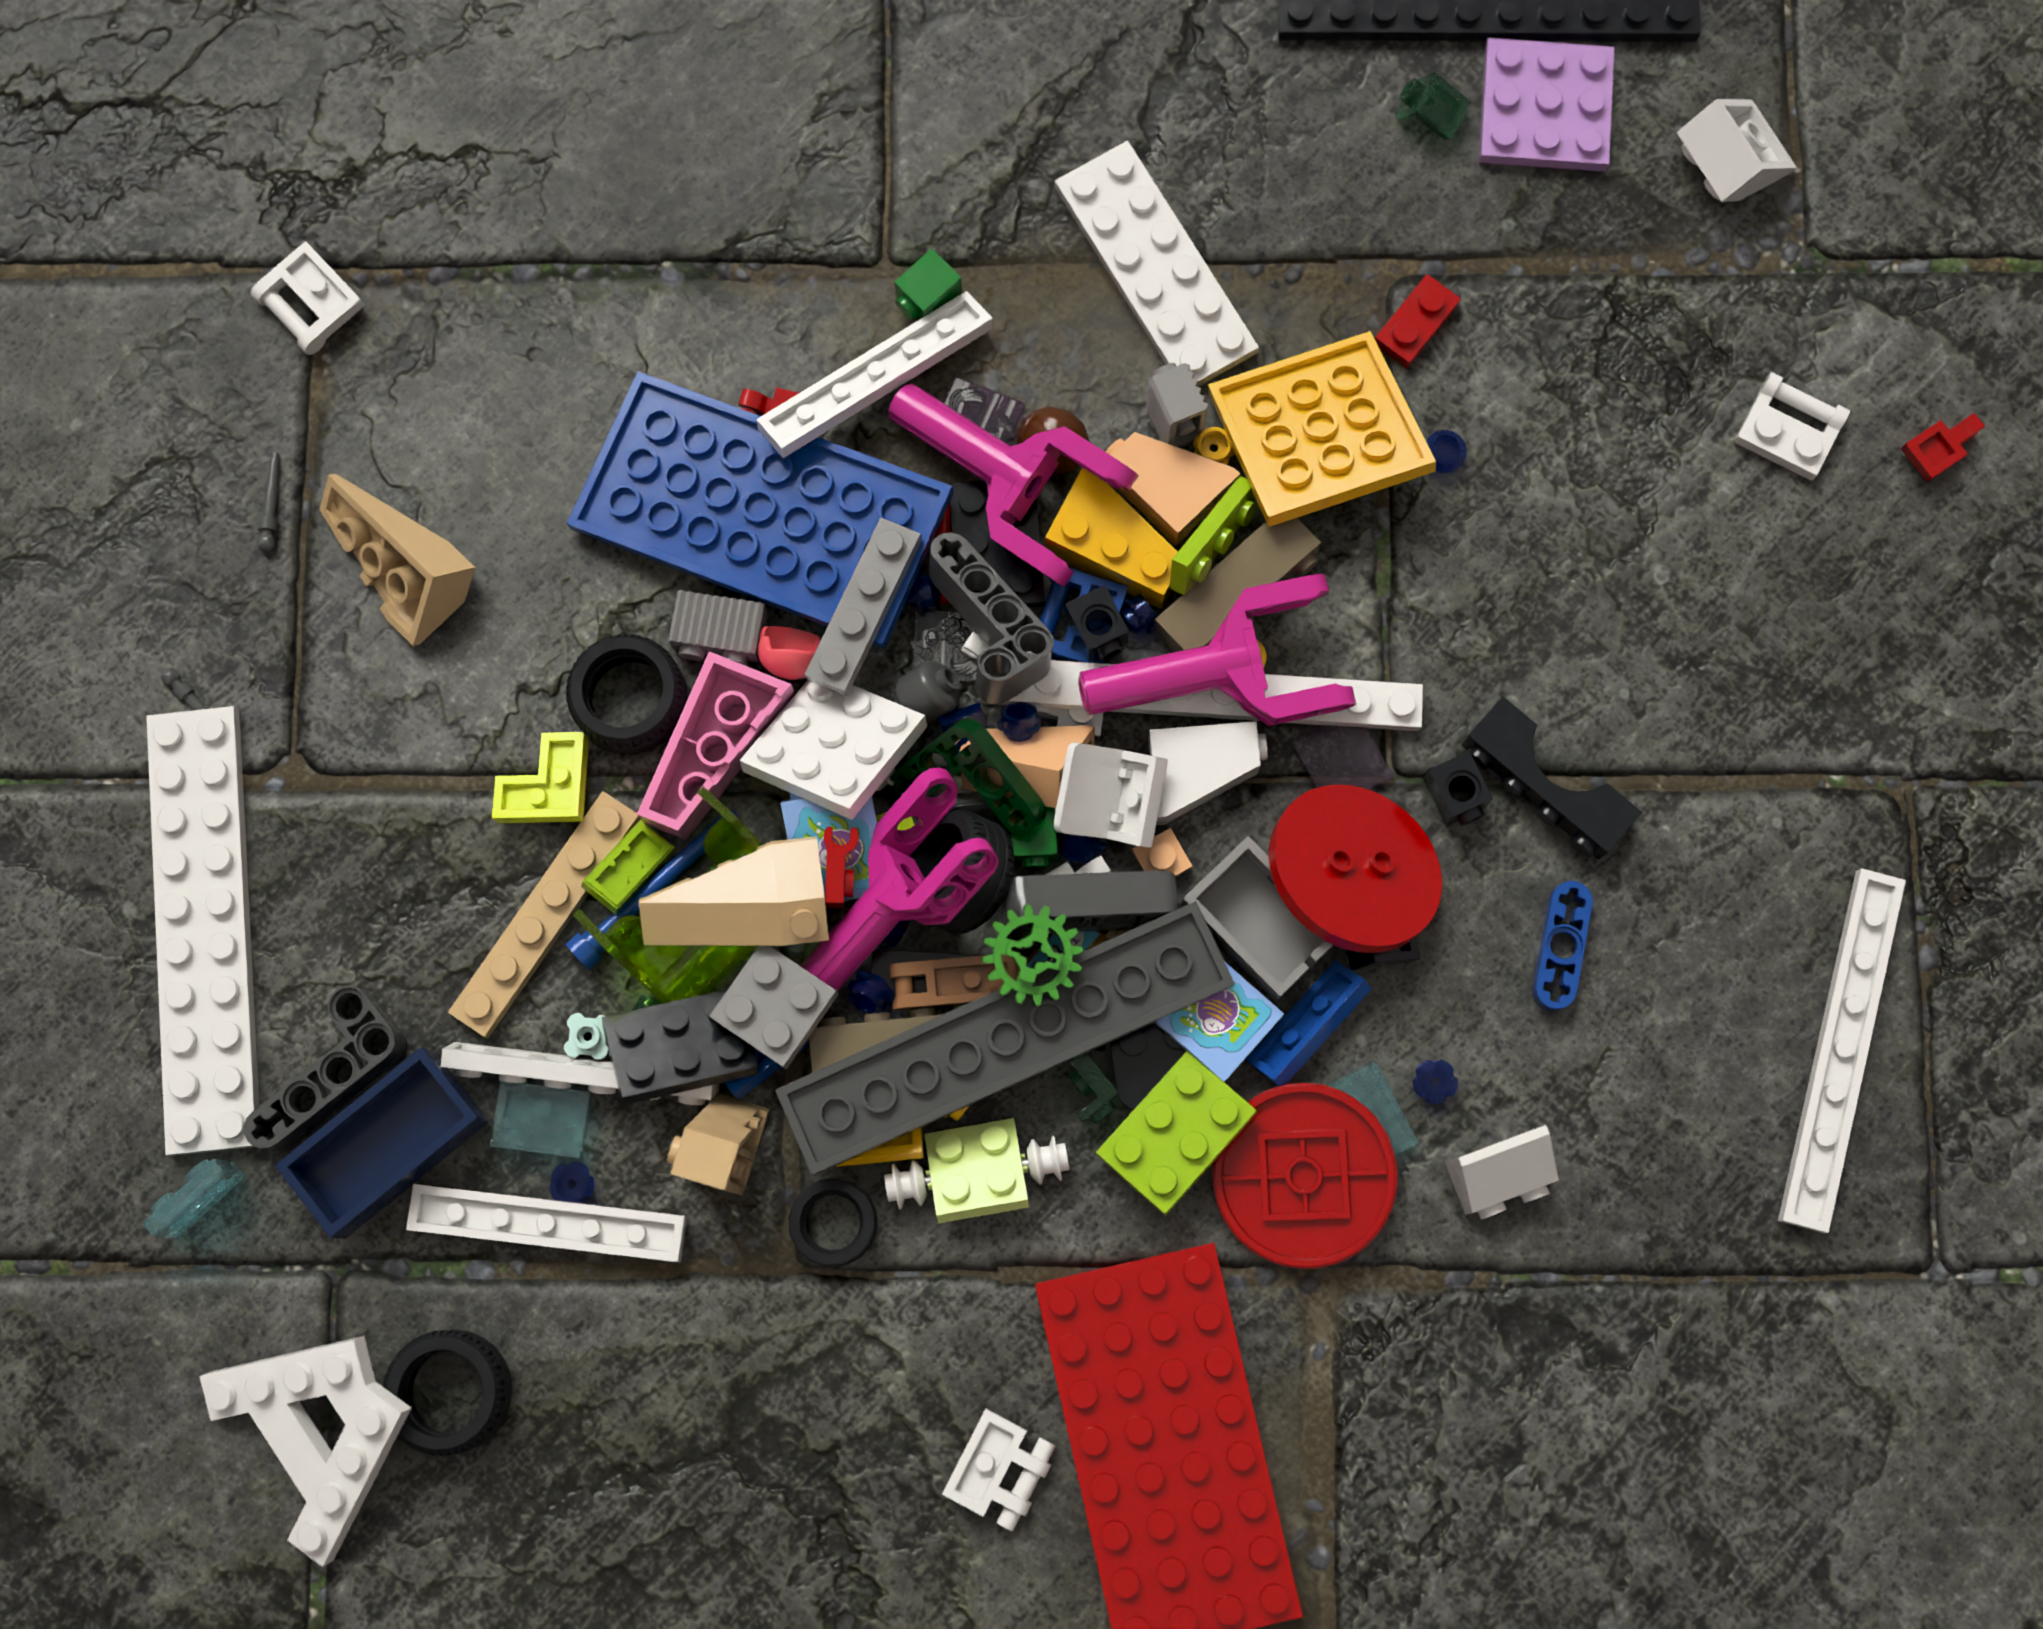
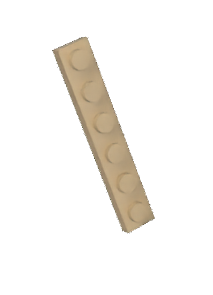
[448,791,641,1039]

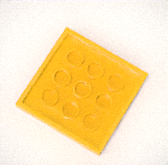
[1208,331,1436,527]

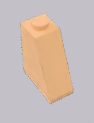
[1106,432,1240,546]
[959,725,1095,808]

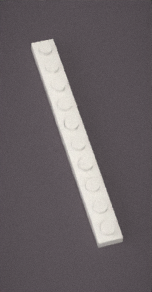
[979,660,1423,731]

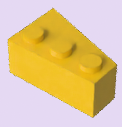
[1045,467,1178,610]

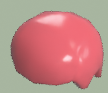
[757,626,822,681]

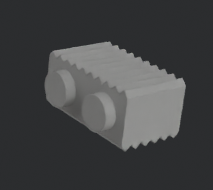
[1146,363,1208,448]
[668,590,769,666]

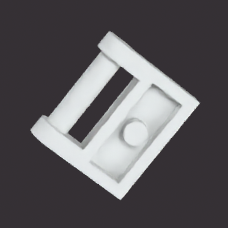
[250,241,365,355]
[1734,372,1850,481]

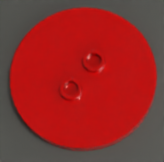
[1269,784,1442,953]
[1213,1083,1398,1269]

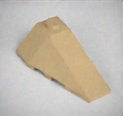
[319,473,475,646]
[639,836,829,946]

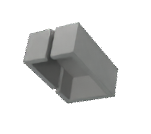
[1181,836,1334,1003]

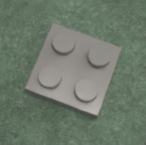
[709,946,839,1070]

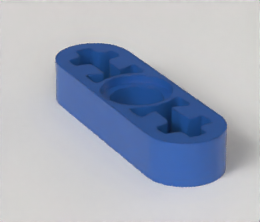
[1532,881,1593,1011]

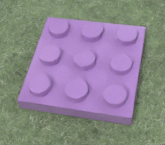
[1479,38,1614,172]

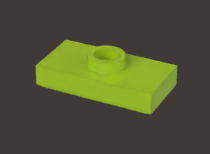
[581,820,675,915]

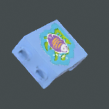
[780,793,877,901]
[1154,961,1284,1082]

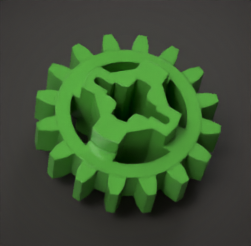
[982,904,1083,1005]

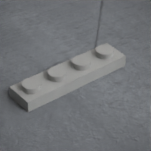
[804,517,923,696]

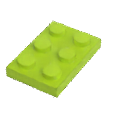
[1096,1051,1257,1217]

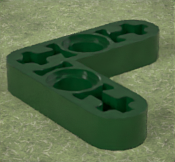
[891,718,1046,836]

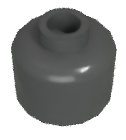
[894,660,961,725]

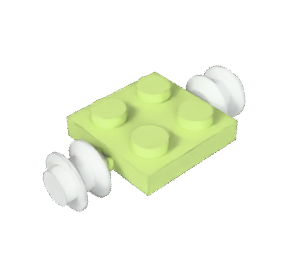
[884,1118,1069,1224]

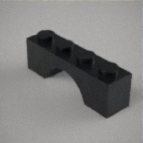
[1462,696,1642,860]

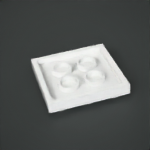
[739,680,927,820]

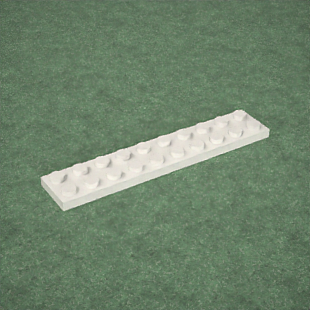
[146,706,259,1156]

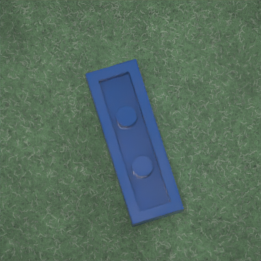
[1246,960,1372,1086]

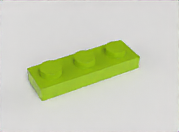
[1170,476,1257,596]

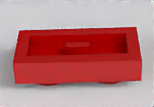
[1375,274,1461,368]

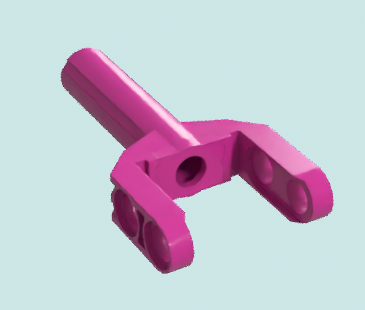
[888,383,1139,588]
[1078,574,1357,726]
[800,768,998,991]

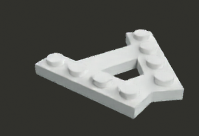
[200,1336,411,1567]

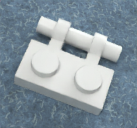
[942,1408,1056,1531]

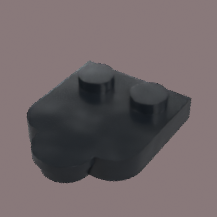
[1110,1023,1186,1111]

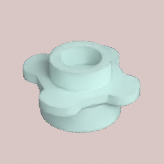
[564,1013,609,1060]

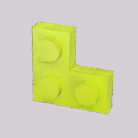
[492,732,589,823]

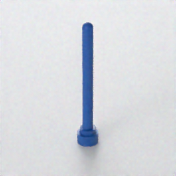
[565,810,739,970]

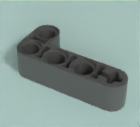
[929,533,1054,704]
[997,870,1180,951]
[244,986,406,1151]

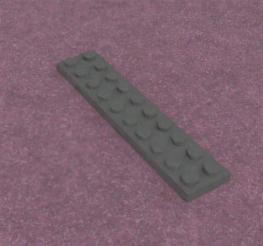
[775,901,1235,1176]

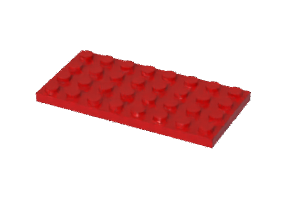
[1035,1243,1303,1629]

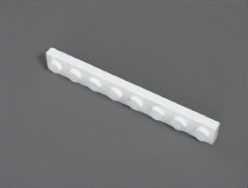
[1778,868,1906,1233]

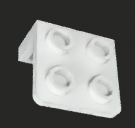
[1054,742,1168,848]

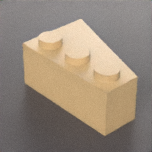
[667,1093,770,1196]

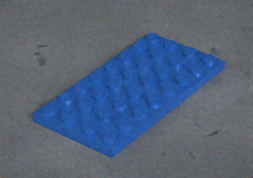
[566,371,954,649]

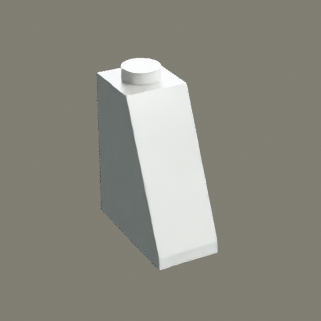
[1148,721,1268,826]

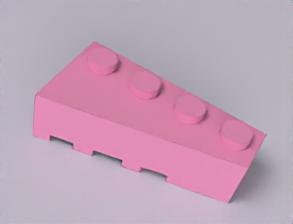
[637,651,795,840]

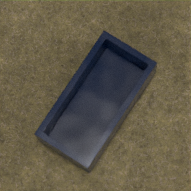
[275,1047,490,1239]

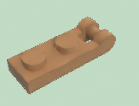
[889,954,1017,1011]

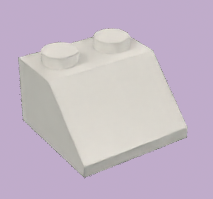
[1676,99,1797,202]
[1445,1125,1559,1219]

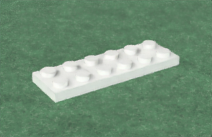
[1055,140,1259,387]

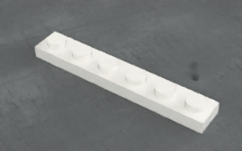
[756,291,993,458]
[441,1042,720,1105]
[406,1184,687,1262]

